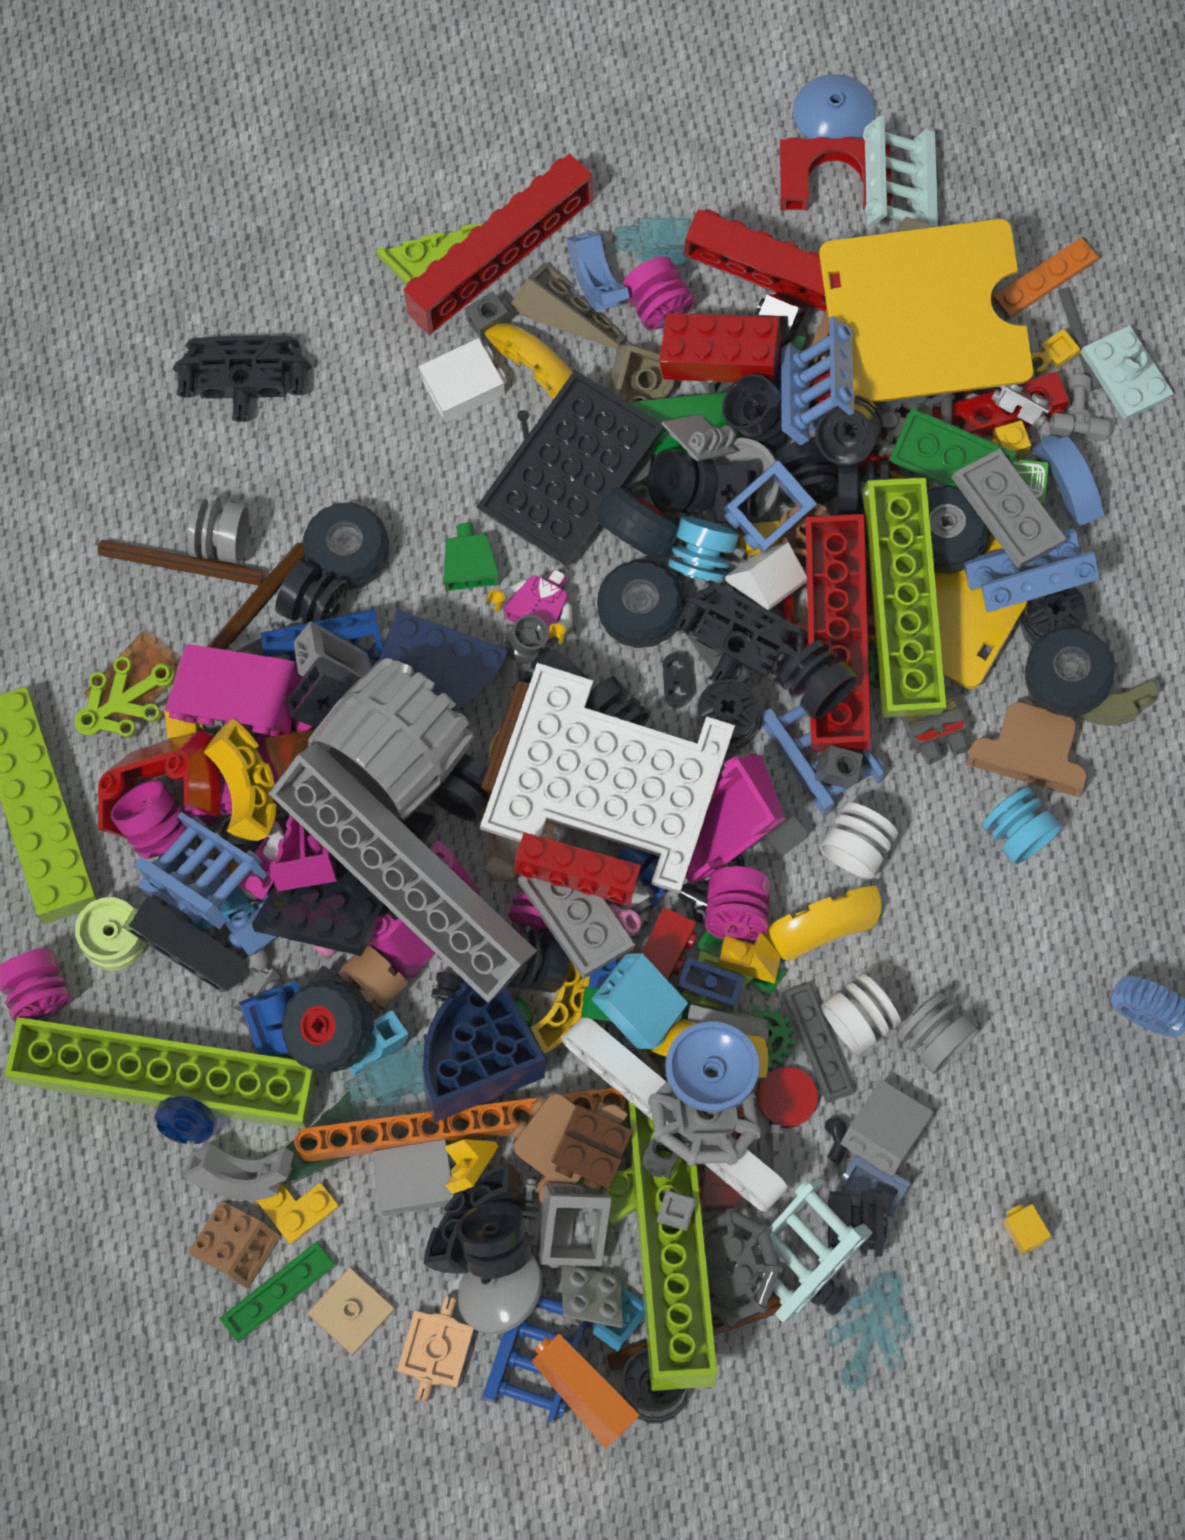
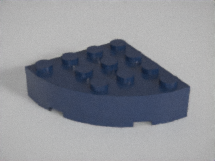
[377,608,508,711]
[423,981,546,1123]

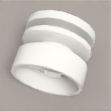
[820,802,898,879]
[821,974,901,1055]

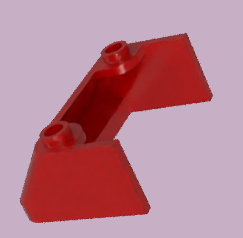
[98,731,220,839]

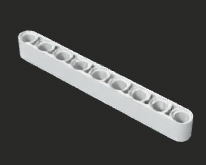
[562,1018,787,1212]

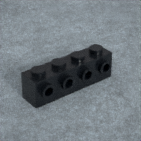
[122,895,247,992]

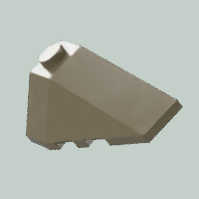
[511,262,626,349]
[608,344,674,402]

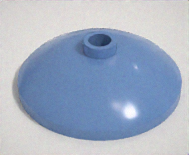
[793,74,875,139]
[666,1021,759,1112]

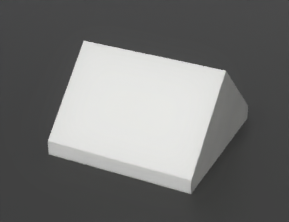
[725,542,807,610]

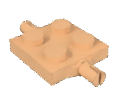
[397,1296,474,1403]

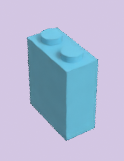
[591,953,688,1049]

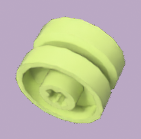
[75,897,146,971]

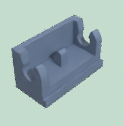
[839,1154,910,1217]

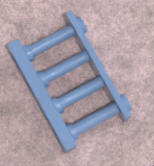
[781,315,855,445]
[964,528,1099,612]
[760,705,885,817]
[134,812,267,929]

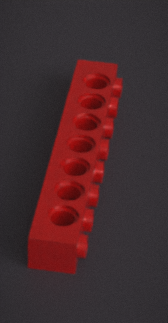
[858,372,1069,473]

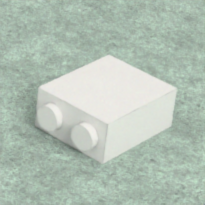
[418,338,507,422]

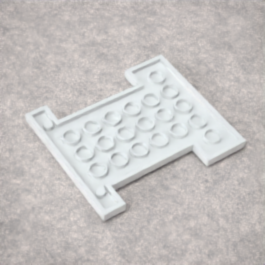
[480,663,735,893]

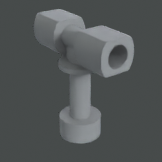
[1049,374,1110,441]

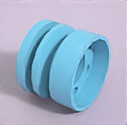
[668,517,739,582]
[982,787,1062,865]

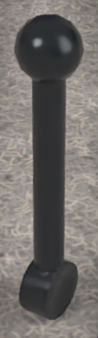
[517,410,529,440]

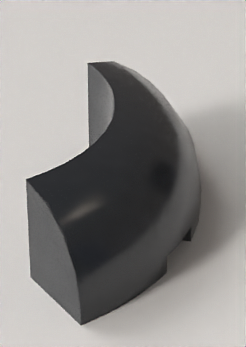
[424,1163,526,1274]

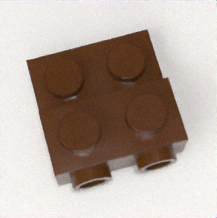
[551,1104,633,1191]

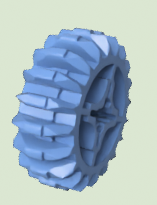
[1110,975,1185,1037]

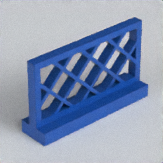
[261,609,383,680]

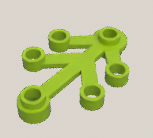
[74,657,176,739]

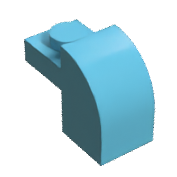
[348,1010,408,1076]

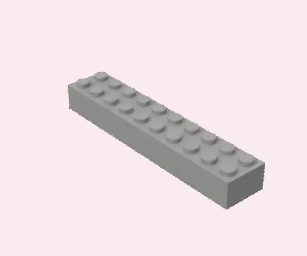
[269,742,537,1003]

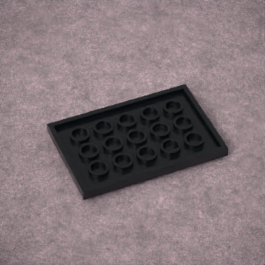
[476,370,667,568]
[252,811,436,956]

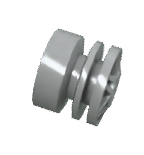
[187,498,249,564]
[897,993,979,1074]

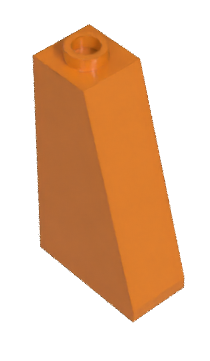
[532,1334,640,1449]

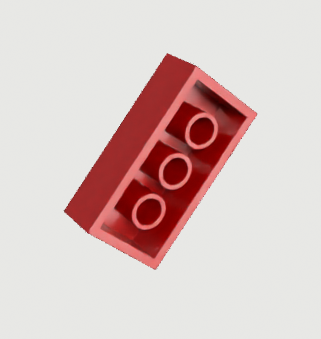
[659,313,782,384]

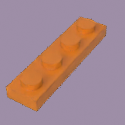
[992,237,1098,320]

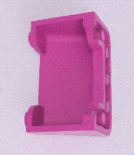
[368,840,481,978]

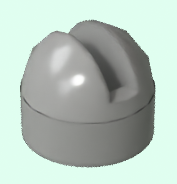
[243,948,269,972]

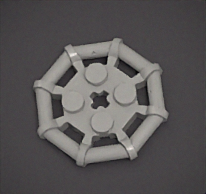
[648,1070,762,1167]

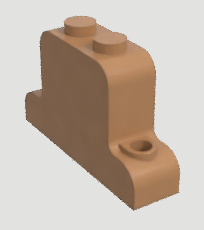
[966,701,1086,798]
[511,1092,628,1210]

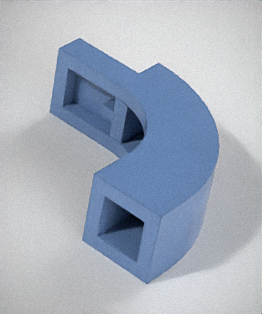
[566,231,629,311]
[1032,435,1104,527]

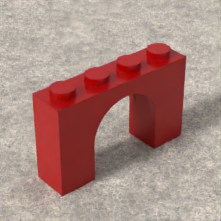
[779,137,892,210]

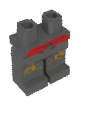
[900,675,968,765]

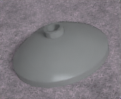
[709,438,781,519]
[458,1255,542,1334]

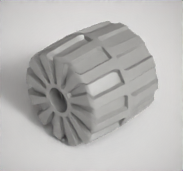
[308,658,474,822]

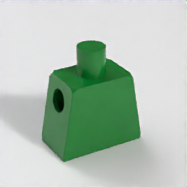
[443,523,499,592]

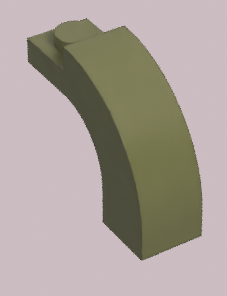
[1057,665,1159,726]

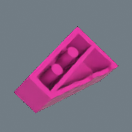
[269,815,336,891]

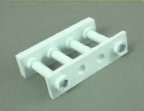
[863,115,938,227]
[733,1178,873,1323]

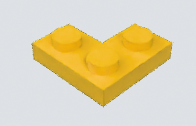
[256,1183,339,1245]

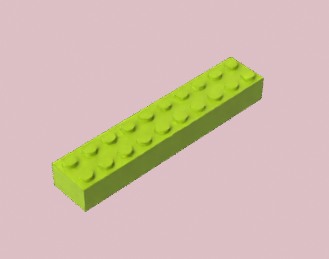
[4,1017,317,1129]
[626,1099,717,1391]

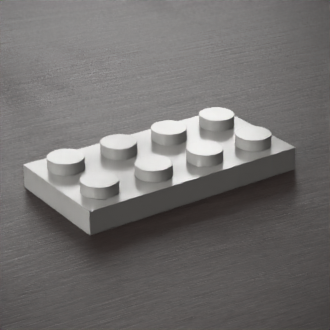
[952,449,1066,569]
[518,876,635,979]

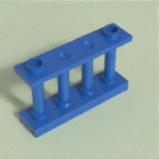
[482,1295,594,1424]

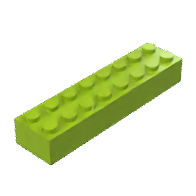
[863,478,946,718]
[0,686,98,925]

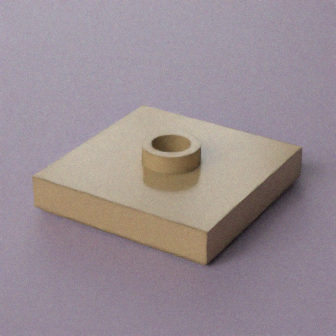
[307,1267,395,1356]

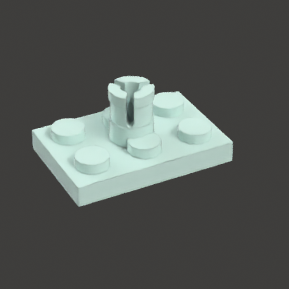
[1080,325,1174,421]

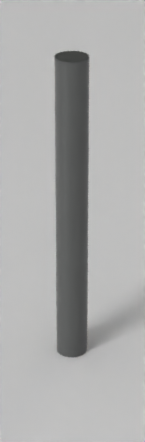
[1058,288,1101,391]

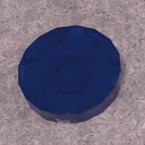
[154,1096,215,1144]

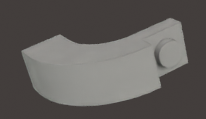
[184,1143,294,1200]

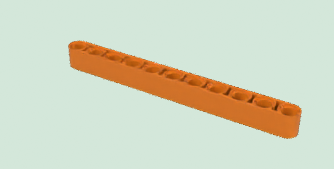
[295,1088,626,1162]

